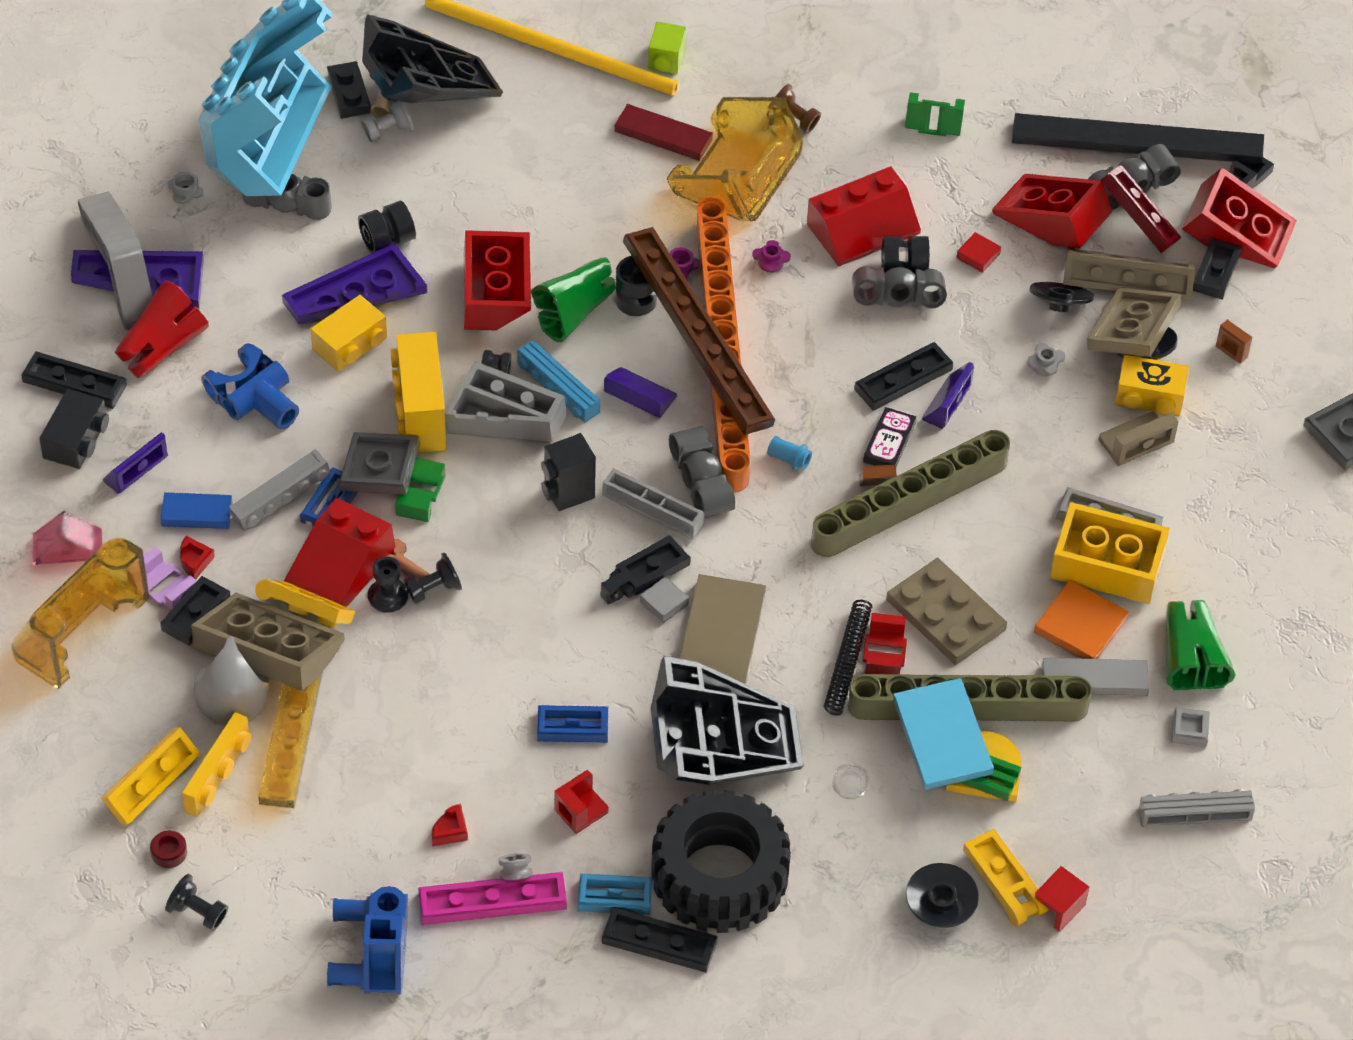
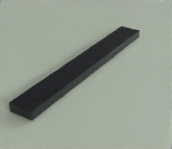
[1012,113,1264,164]

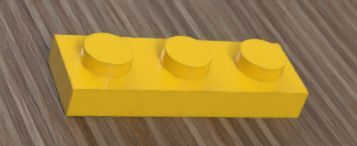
[182,712,251,817]
[101,727,201,825]

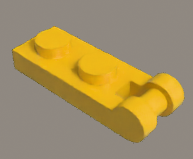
[255,579,355,628]
[963,829,1049,927]

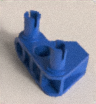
[327,886,408,995]

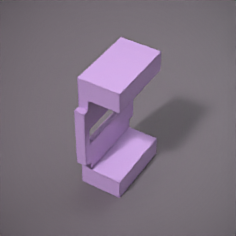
[129,547,197,611]

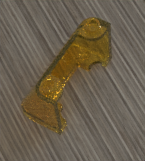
[666,97,803,222]
[11,538,150,689]

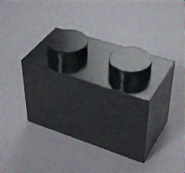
[39,389,109,469]
[541,433,596,511]

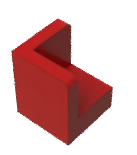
[554,770,609,834]
[1035,866,1090,932]

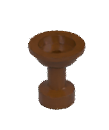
[768,84,821,134]

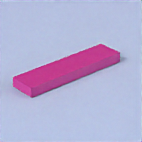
[418,872,567,925]

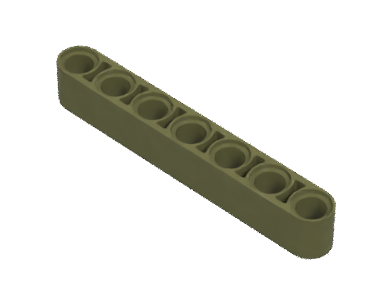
[811,430,1010,557]
[848,674,1092,722]

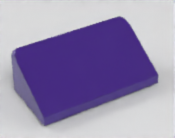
[922,362,974,429]
[604,367,677,418]
[103,432,168,494]

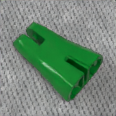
[531,257,616,342]
[1166,600,1236,690]

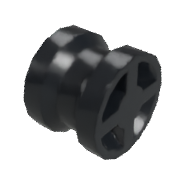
[481,350,512,374]

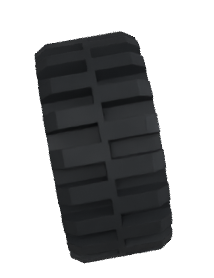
[651,790,791,933]

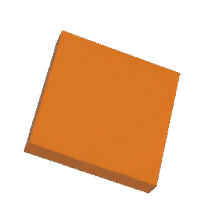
[1034,580,1129,659]

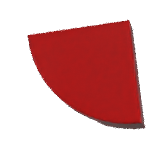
[180,536,215,579]
[432,804,468,846]

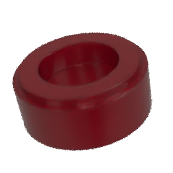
[150,830,187,868]

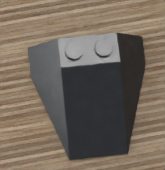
[362,14,503,103]
[650,656,804,785]

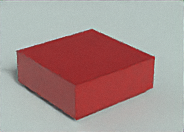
[956,232,1001,273]

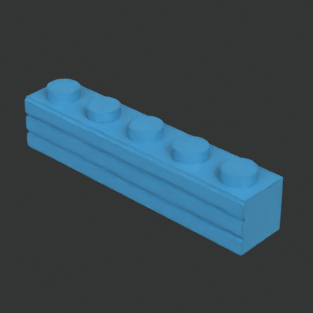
[517,339,600,423]

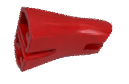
[114,280,209,379]

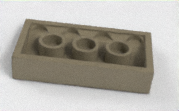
[191,593,345,691]

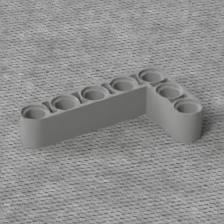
[78,191,153,331]

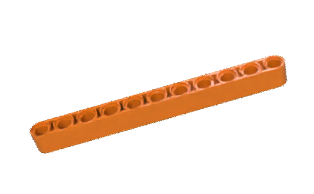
[696,197,750,492]

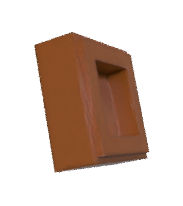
[1216,319,1253,364]
[859,465,897,486]

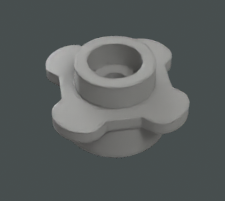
[168,172,204,203]
[1027,343,1065,376]

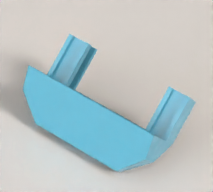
[198,0,333,196]

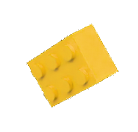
[391,332,446,453]
[1050,502,1170,604]

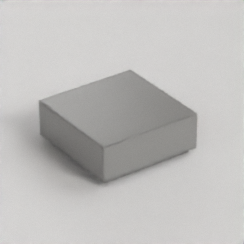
[640,577,689,623]
[1171,707,1210,747]

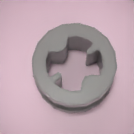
[499,853,533,880]

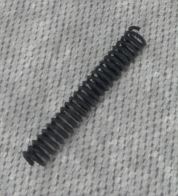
[823,599,873,716]

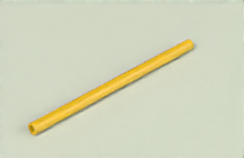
[425,0,679,96]

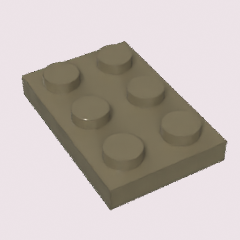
[1087,288,1181,357]
[886,557,1007,665]

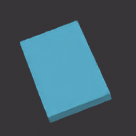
[893,678,994,790]

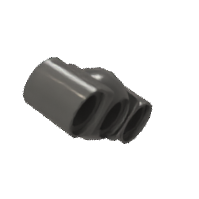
[1088,144,1181,210]
[242,174,332,220]
[852,266,947,309]
[668,426,735,517]

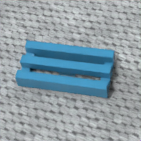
[578,873,652,915]

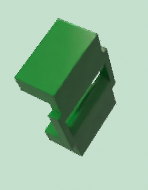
[905,92,965,136]
[395,457,446,522]

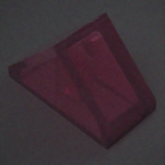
[33,510,103,565]

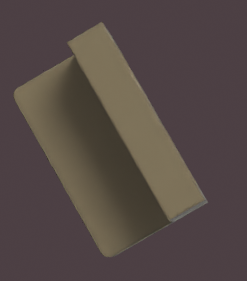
[1099,411,1178,466]

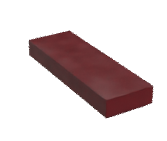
[615,104,713,161]
[1100,165,1181,254]

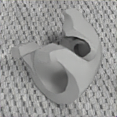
[194,636,269,725]

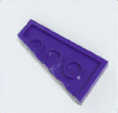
[282,243,428,324]
[71,250,204,309]

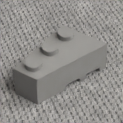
[445,361,567,442]

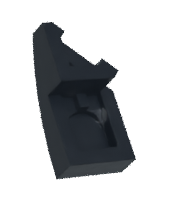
[1229,157,1274,189]

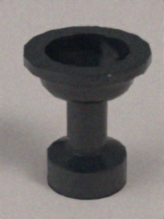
[404,552,462,604]
[368,557,409,613]
[165,873,229,931]

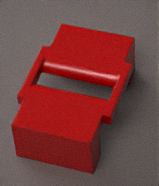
[863,613,907,674]

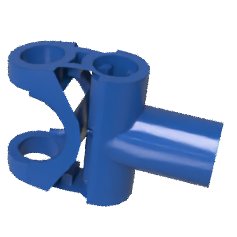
[201,343,299,429]

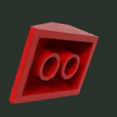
[1182,167,1297,269]
[992,174,1112,249]
[284,498,396,607]

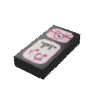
[863,407,917,467]

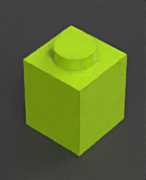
[648,21,686,74]

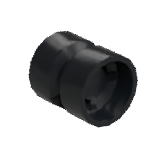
[358,200,416,253]
[881,236,930,274]
[615,256,657,316]

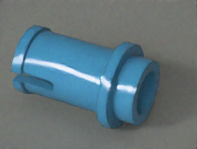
[767,436,812,470]

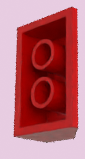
[807,166,921,267]
[464,230,531,331]

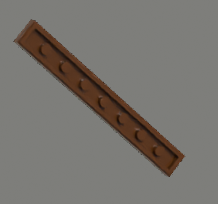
[623,227,776,435]

